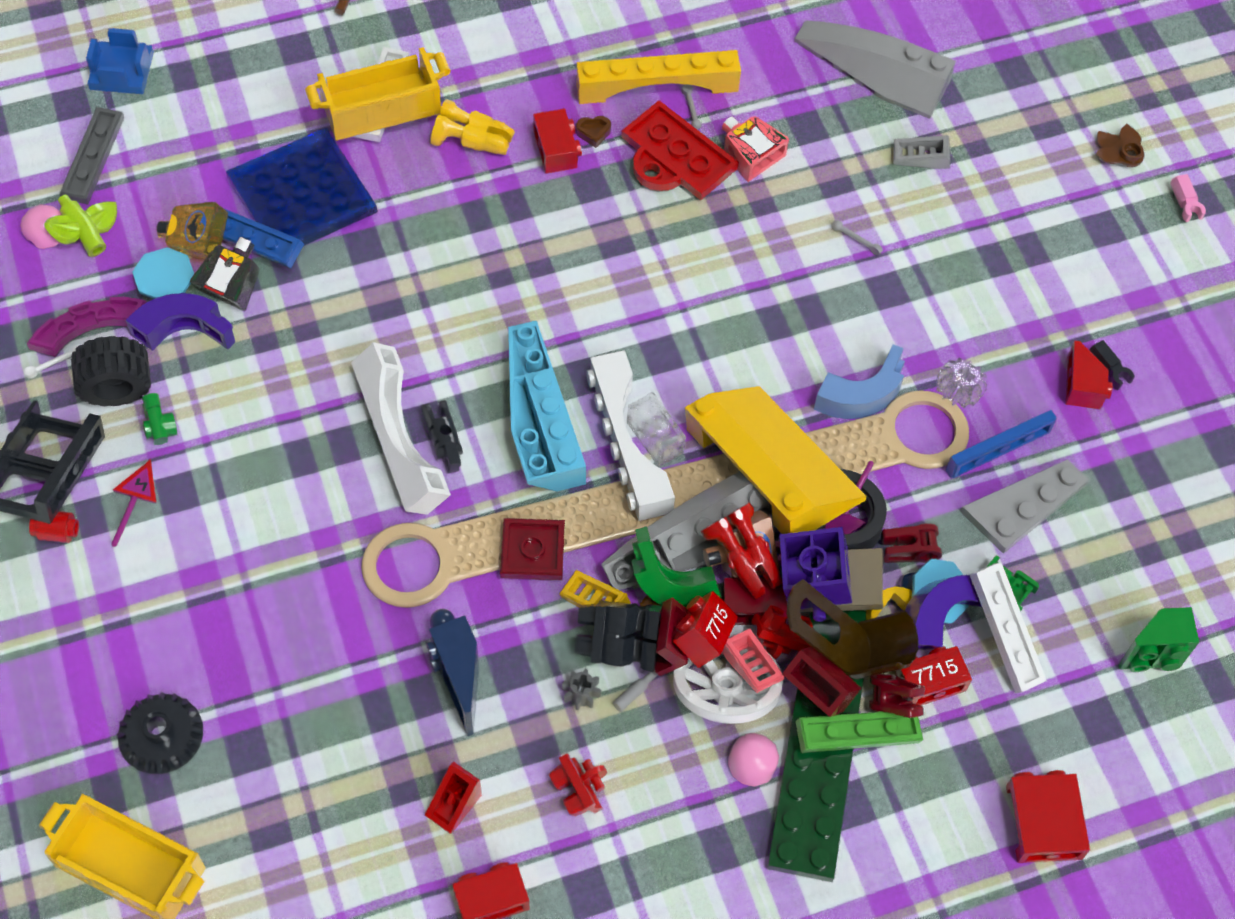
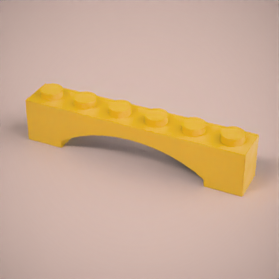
[576,50,741,104]

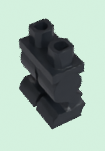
[574,600,662,672]

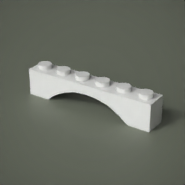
[351,342,451,515]
[586,350,675,521]

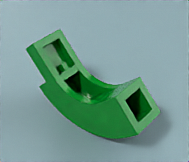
[632,526,721,608]

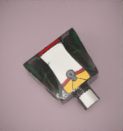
[189,237,259,312]

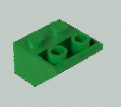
[1119,607,1199,672]

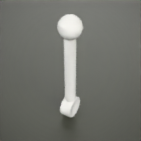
[24,345,79,379]

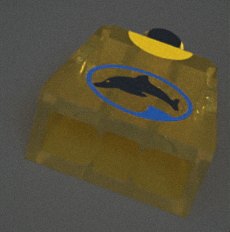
[156,202,228,263]

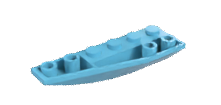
[508,320,586,492]

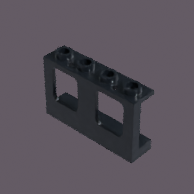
[0,400,105,524]

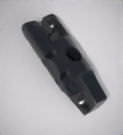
[421,400,463,473]

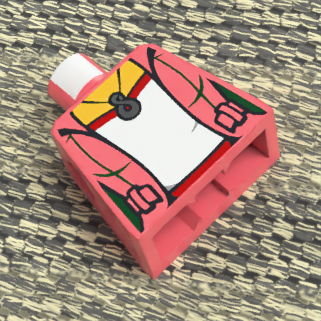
[722,116,789,182]

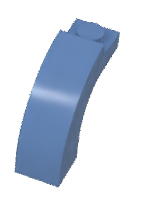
[814,344,905,419]

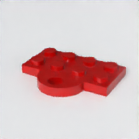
[621,100,739,200]

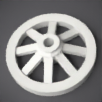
[673,649,783,724]

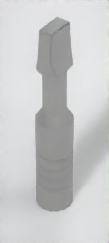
[613,670,658,712]

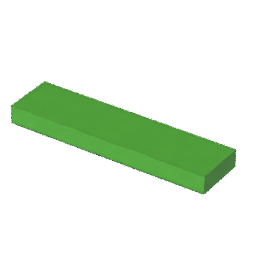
[795,712,923,753]

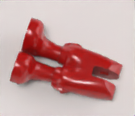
[700,502,783,599]

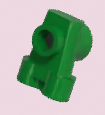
[142,393,178,445]

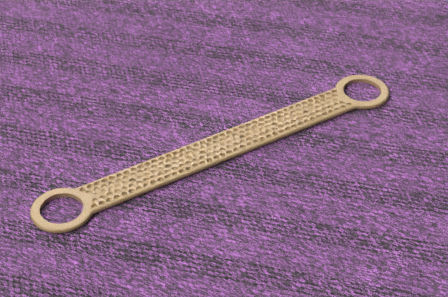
[362,391,969,608]

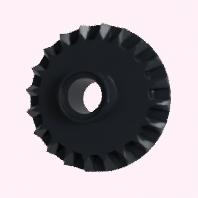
[117,691,204,774]

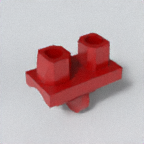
[751,605,813,659]
[549,753,607,817]

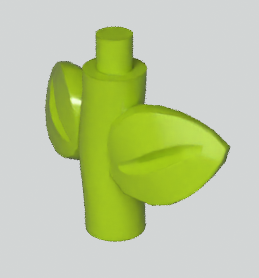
[44,195,117,257]

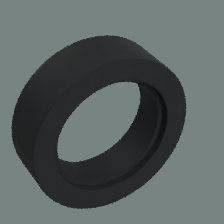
[816,469,887,550]

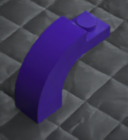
[126,293,236,351]
[905,575,982,650]

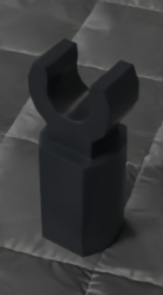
[1089,340,1135,391]

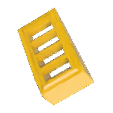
[560,570,631,608]

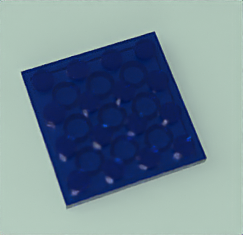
[226,128,378,245]

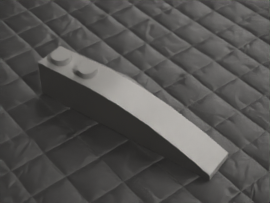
[794,20,956,119]

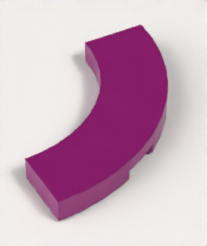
[27,297,147,357]

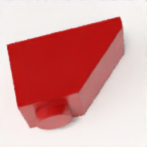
[1065,340,1113,410]

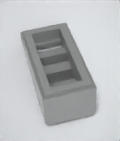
[893,135,950,169]

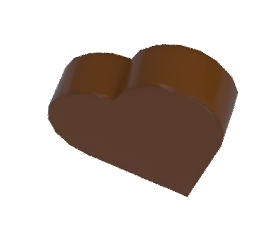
[576,116,611,148]

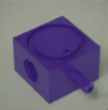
[780,527,853,622]

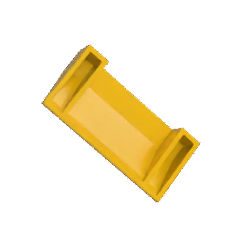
[685,386,866,534]

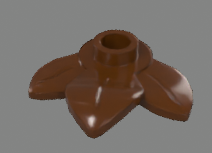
[1096,124,1145,167]

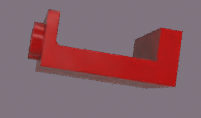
[1006,770,1090,863]

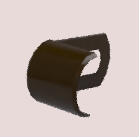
[787,579,919,679]

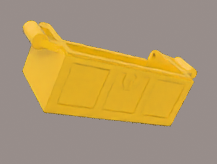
[305,47,451,141]
[38,793,206,919]

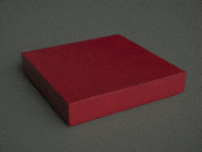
[500,518,565,580]

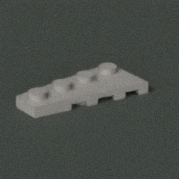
[961,460,1089,554]

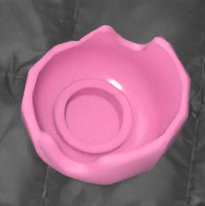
[20,204,62,249]
[728,733,779,787]

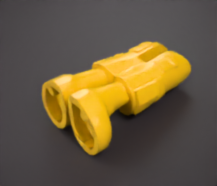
[430,99,515,155]

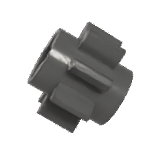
[562,668,602,710]

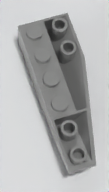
[601,471,779,590]

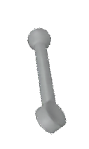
[682,84,702,130]
[832,220,883,256]

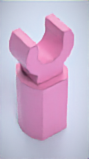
[1170,174,1206,222]

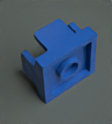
[86,28,154,95]

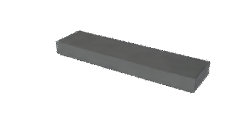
[59,107,124,204]

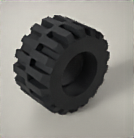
[71,336,151,407]

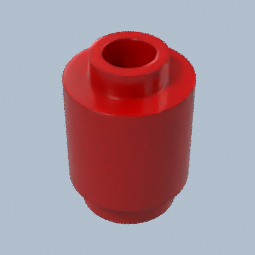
[29,511,79,543]

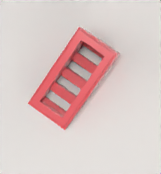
[722,628,785,693]

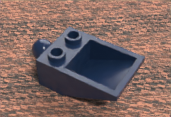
[426,609,479,736]

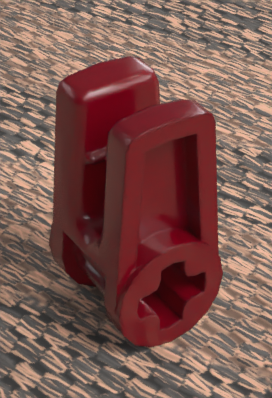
[881,523,942,563]
[869,674,925,718]

